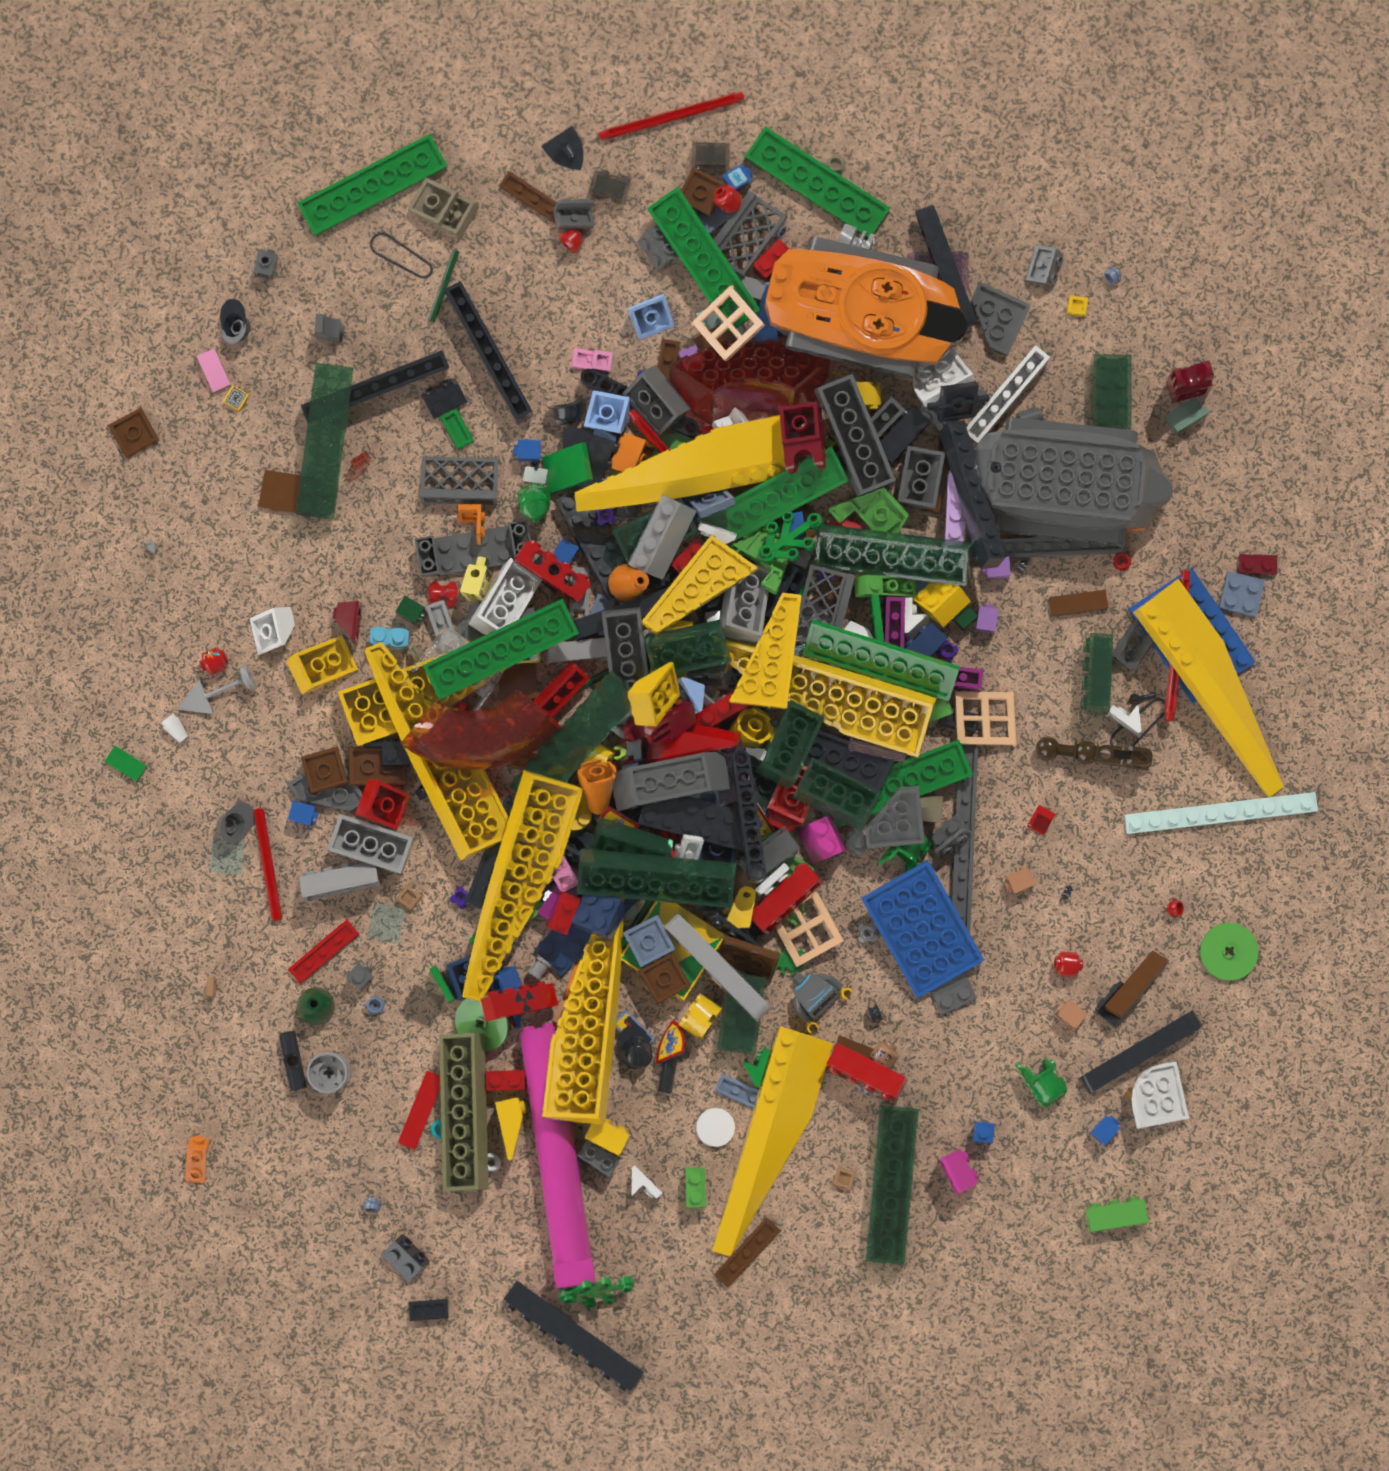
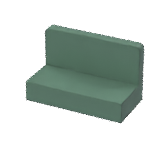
[1164,397,1209,435]

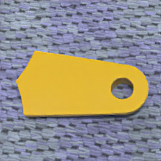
[727,886,756,929]

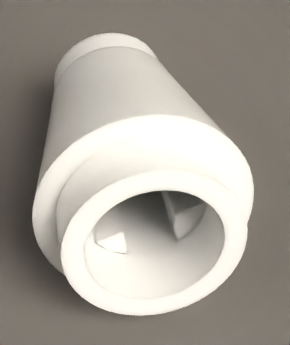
[162,714,188,743]

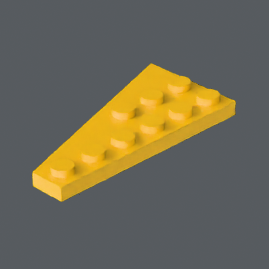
[642,535,758,635]
[729,593,802,709]

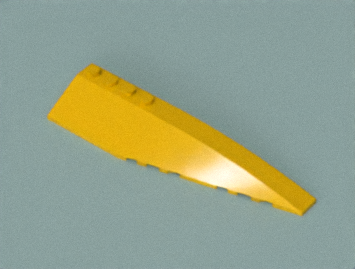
[575,415,800,512]
[708,635,937,757]
[462,770,584,1002]
[542,893,624,1124]

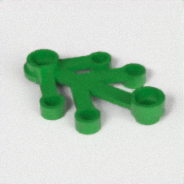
[758,511,823,563]
[559,1276,635,1308]

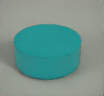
[431,1120,442,1139]

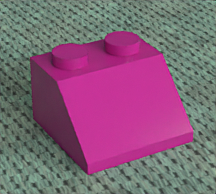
[797,815,847,865]
[939,1149,979,1194]

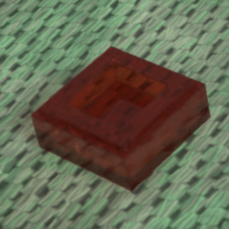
[350,452,371,471]

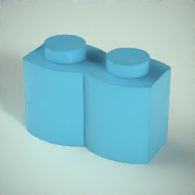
[370,627,410,650]

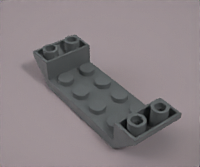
[414,519,534,577]
[613,751,731,812]

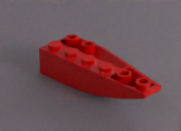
[621,725,741,765]

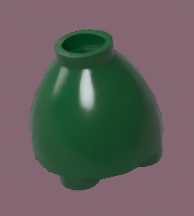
[297,987,335,1025]

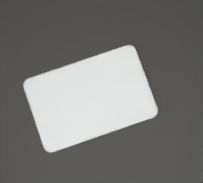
[523,466,548,484]

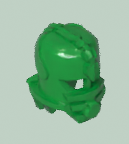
[517,482,551,524]
[878,834,931,872]
[1015,1058,1068,1107]

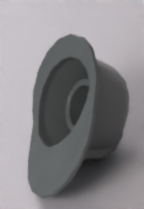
[216,802,255,843]

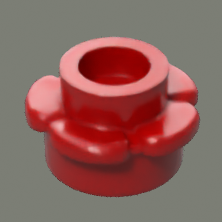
[1113,553,1132,571]
[1167,899,1184,918]

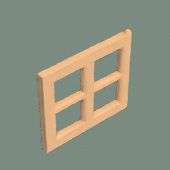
[691,286,765,362]
[954,691,1017,747]
[776,889,844,967]

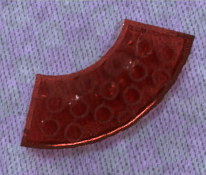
[669,339,830,426]
[400,689,562,770]

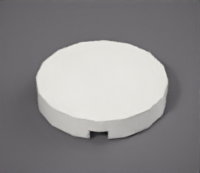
[696,1108,735,1147]

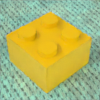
[913,573,971,627]
[584,1118,630,1157]

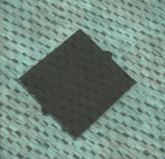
[401,984,445,1028]

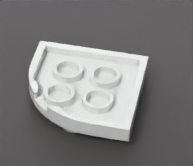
[913,348,975,407]
[1132,1061,1189,1129]

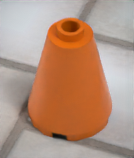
[608,564,649,602]
[578,759,616,815]

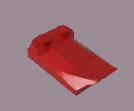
[767,758,822,832]

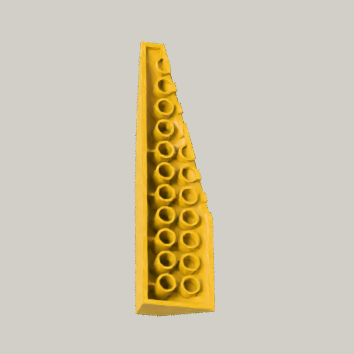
[1133,579,1284,798]
[364,642,509,861]
[337,653,513,746]
[712,1026,833,1256]

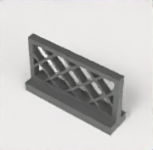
[714,191,788,277]
[420,456,499,505]
[796,564,855,642]

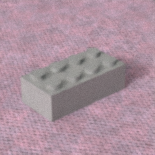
[718,564,770,645]

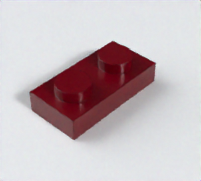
[1238,554,1277,575]

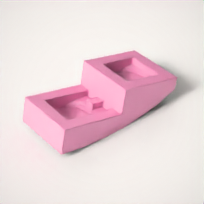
[197,348,230,392]
[571,348,613,372]
[552,855,579,892]

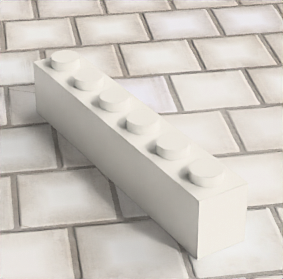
[967,345,1050,447]

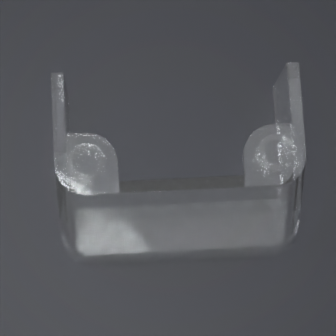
[411,628,503,716]

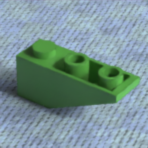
[854,575,916,598]

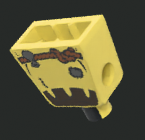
[460,557,492,602]

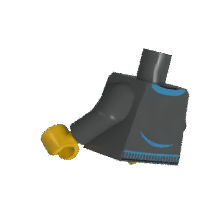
[792,973,853,1033]

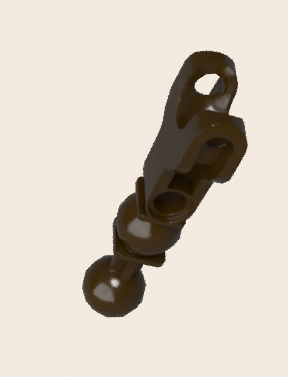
[1035,736,1153,770]

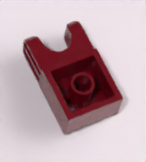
[1166,360,1214,403]
[779,401,826,474]
[623,699,697,745]

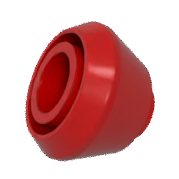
[559,229,583,254]

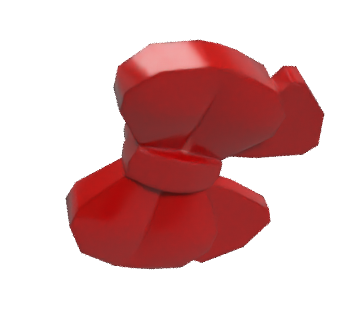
[428,581,458,607]

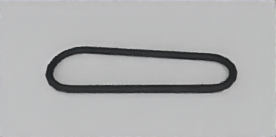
[370,232,433,279]
[1110,698,1166,746]

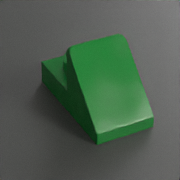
[743,1048,771,1088]

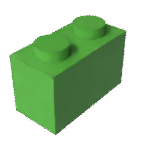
[685,1168,706,1208]

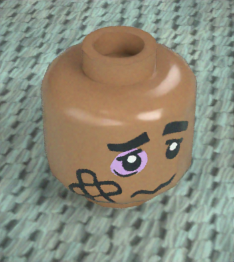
[870,1041,899,1069]

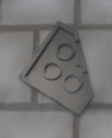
[971,282,1031,357]
[287,762,362,812]
[865,786,925,849]

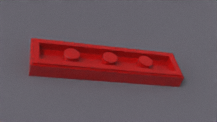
[288,919,359,984]
[397,1071,441,1150]

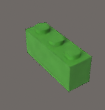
[1085,1196,1148,1232]

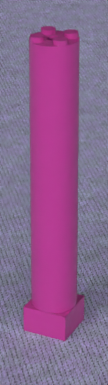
[519,1023,596,1289]

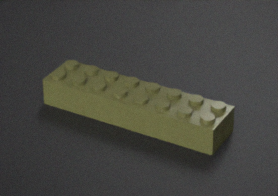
[439,1033,489,1192]

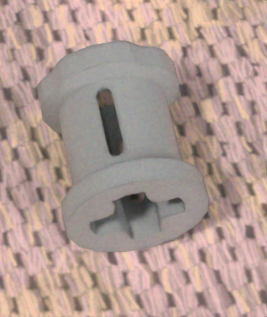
[527,956,552,981]

